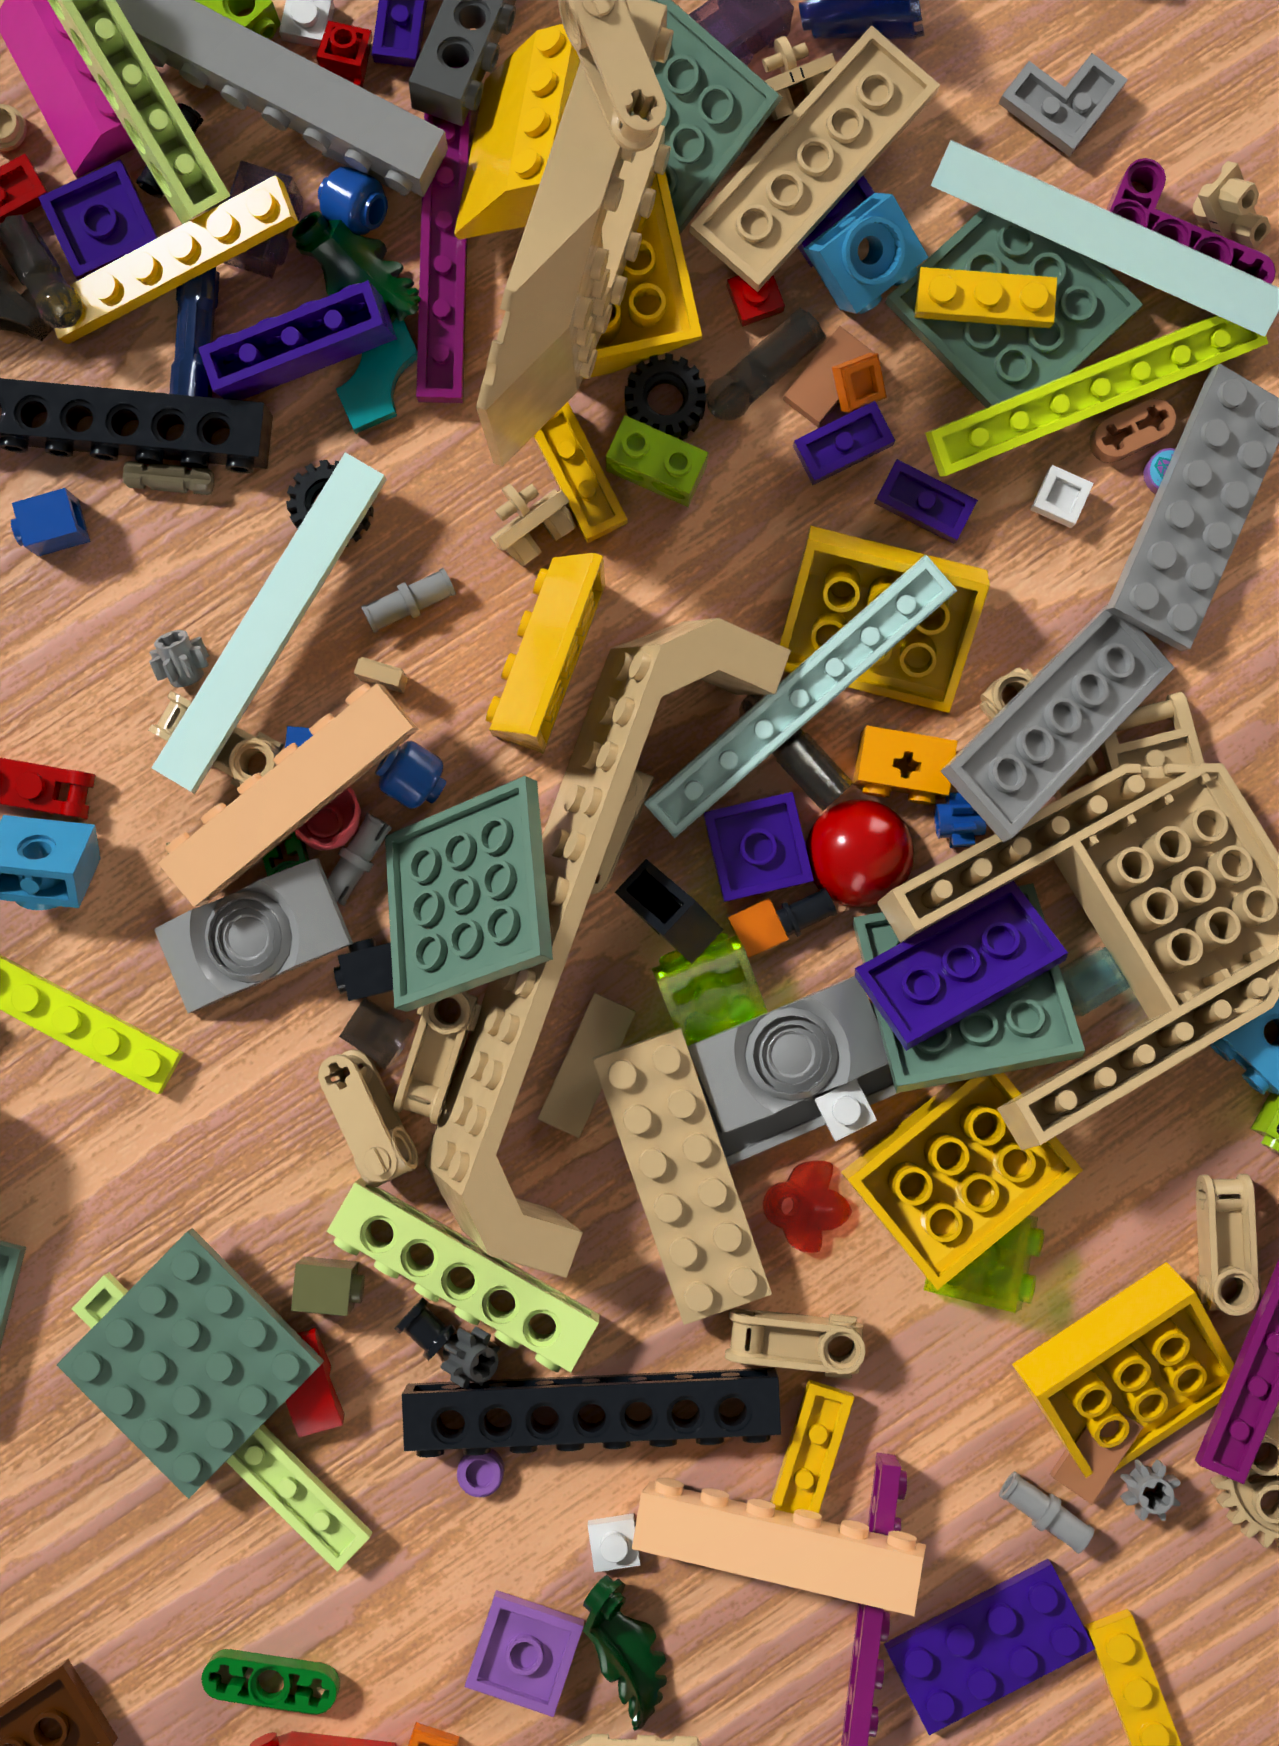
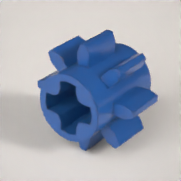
[934,792,986,848]

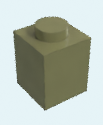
[291,1257,365,1316]

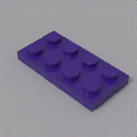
[855,881,1068,1051]
[884,1559,1095,1735]

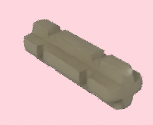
[123,461,214,495]

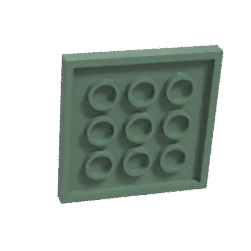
[642,0,783,234]
[885,209,1143,408]
[385,776,553,1012]
[853,883,1085,1093]
[57,1228,324,1499]

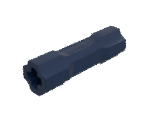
[169,267,220,398]

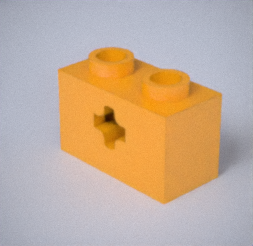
[852,725,958,805]

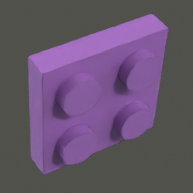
[464,1590,584,1717]

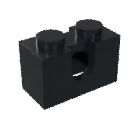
[615,859,724,964]

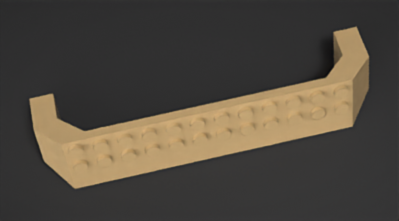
[424,618,791,1278]

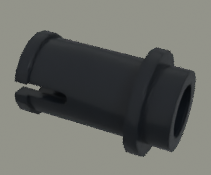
[776,887,837,937]

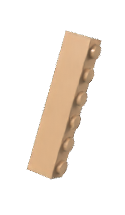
[158,683,419,907]
[632,1478,926,1616]

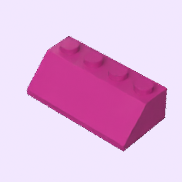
[0,0,136,178]

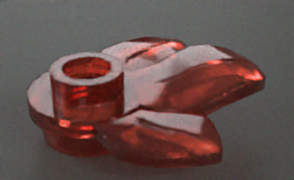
[763,1160,852,1253]

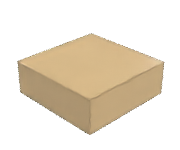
[354,657,408,693]

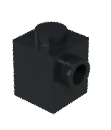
[334,938,393,1001]

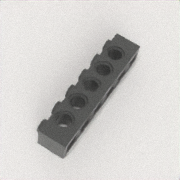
[409,0,516,126]

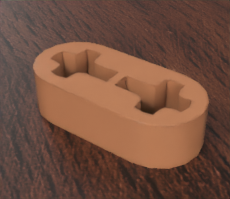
[1089,398,1176,463]

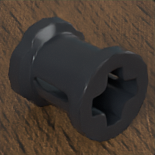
[394,1297,456,1361]

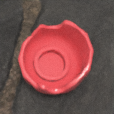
[295,787,361,850]

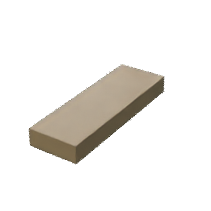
[537,993,636,1138]

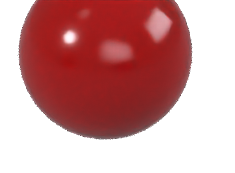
[806,799,914,908]

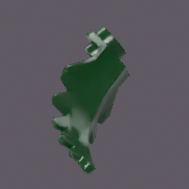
[292,211,421,323]
[582,1575,667,1731]

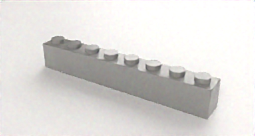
[116,0,448,197]

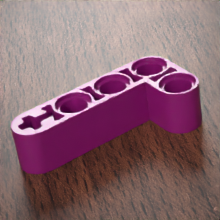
[1106,158,1276,284]

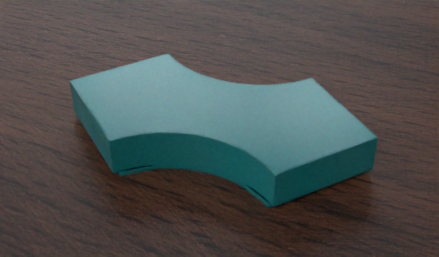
[336,318,418,434]

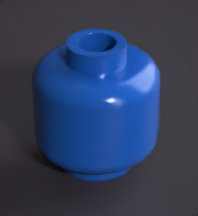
[318,167,388,235]
[375,740,447,809]

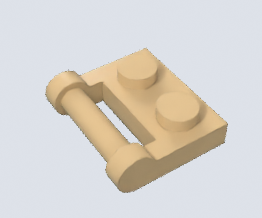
[1100,692,1204,773]

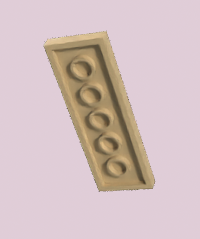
[689,25,940,292]
[593,1027,772,1325]

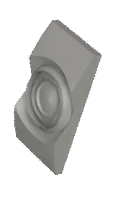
[154,858,353,1013]
[687,976,889,1133]

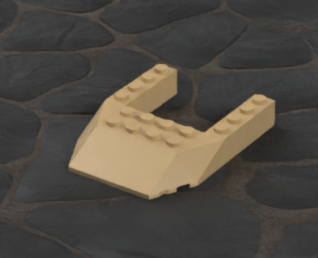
[476,0,674,467]
[877,763,1279,1150]

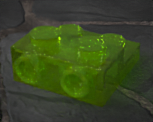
[651,933,767,1059]
[924,1215,1044,1313]

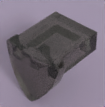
[339,998,415,1071]

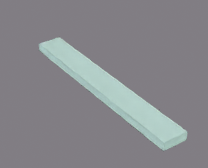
[930,140,1279,337]
[152,452,387,794]
[644,555,957,838]

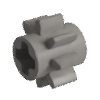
[149,630,209,687]
[1120,1459,1181,1521]

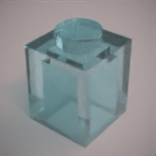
[1060,947,1130,1016]

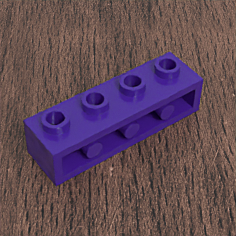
[198,280,397,400]

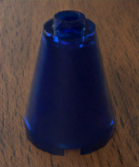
[799,0,925,39]

